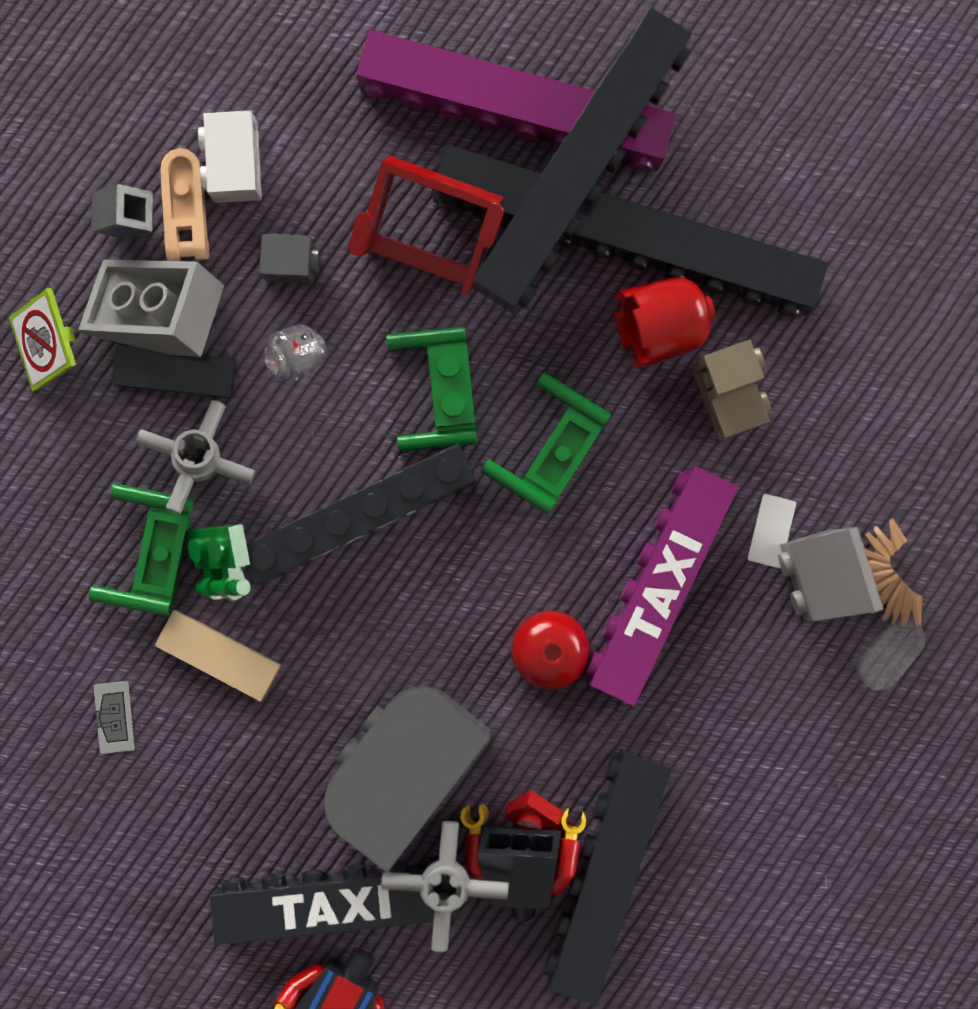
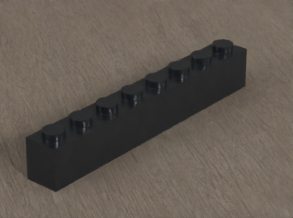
[473,7,692,314]

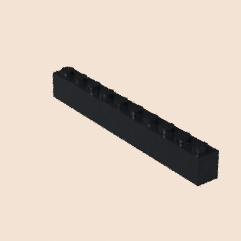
[432,144,829,318]

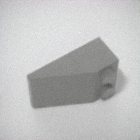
[78,259,224,357]
[778,527,883,621]

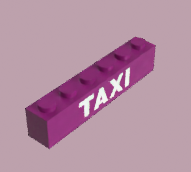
[585,466,738,706]

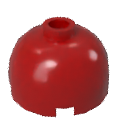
[510,610,591,691]

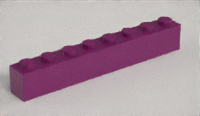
[356,29,677,172]

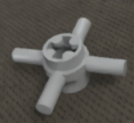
[136,400,256,515]
[381,821,508,952]

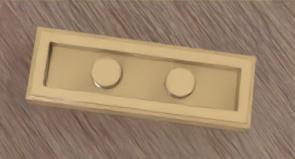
[154,610,281,702]

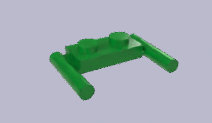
[386,326,477,452]
[480,372,611,515]
[89,483,194,617]

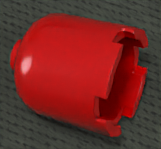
[614,277,715,369]

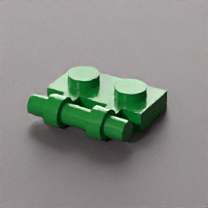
[188,524,251,600]

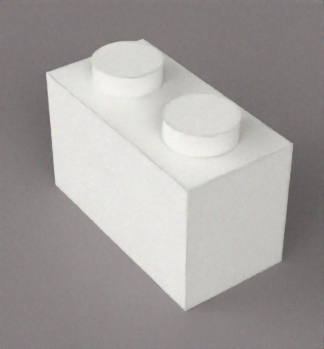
[198,111,262,203]

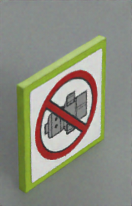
[9,288,76,392]

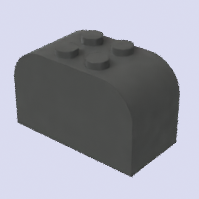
[324,686,490,872]

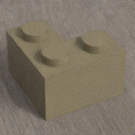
[691,340,772,441]

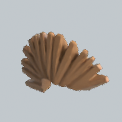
[864,519,922,626]

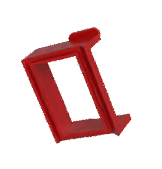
[348,156,504,295]

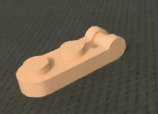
[161,148,210,261]

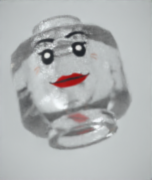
[263,324,326,382]

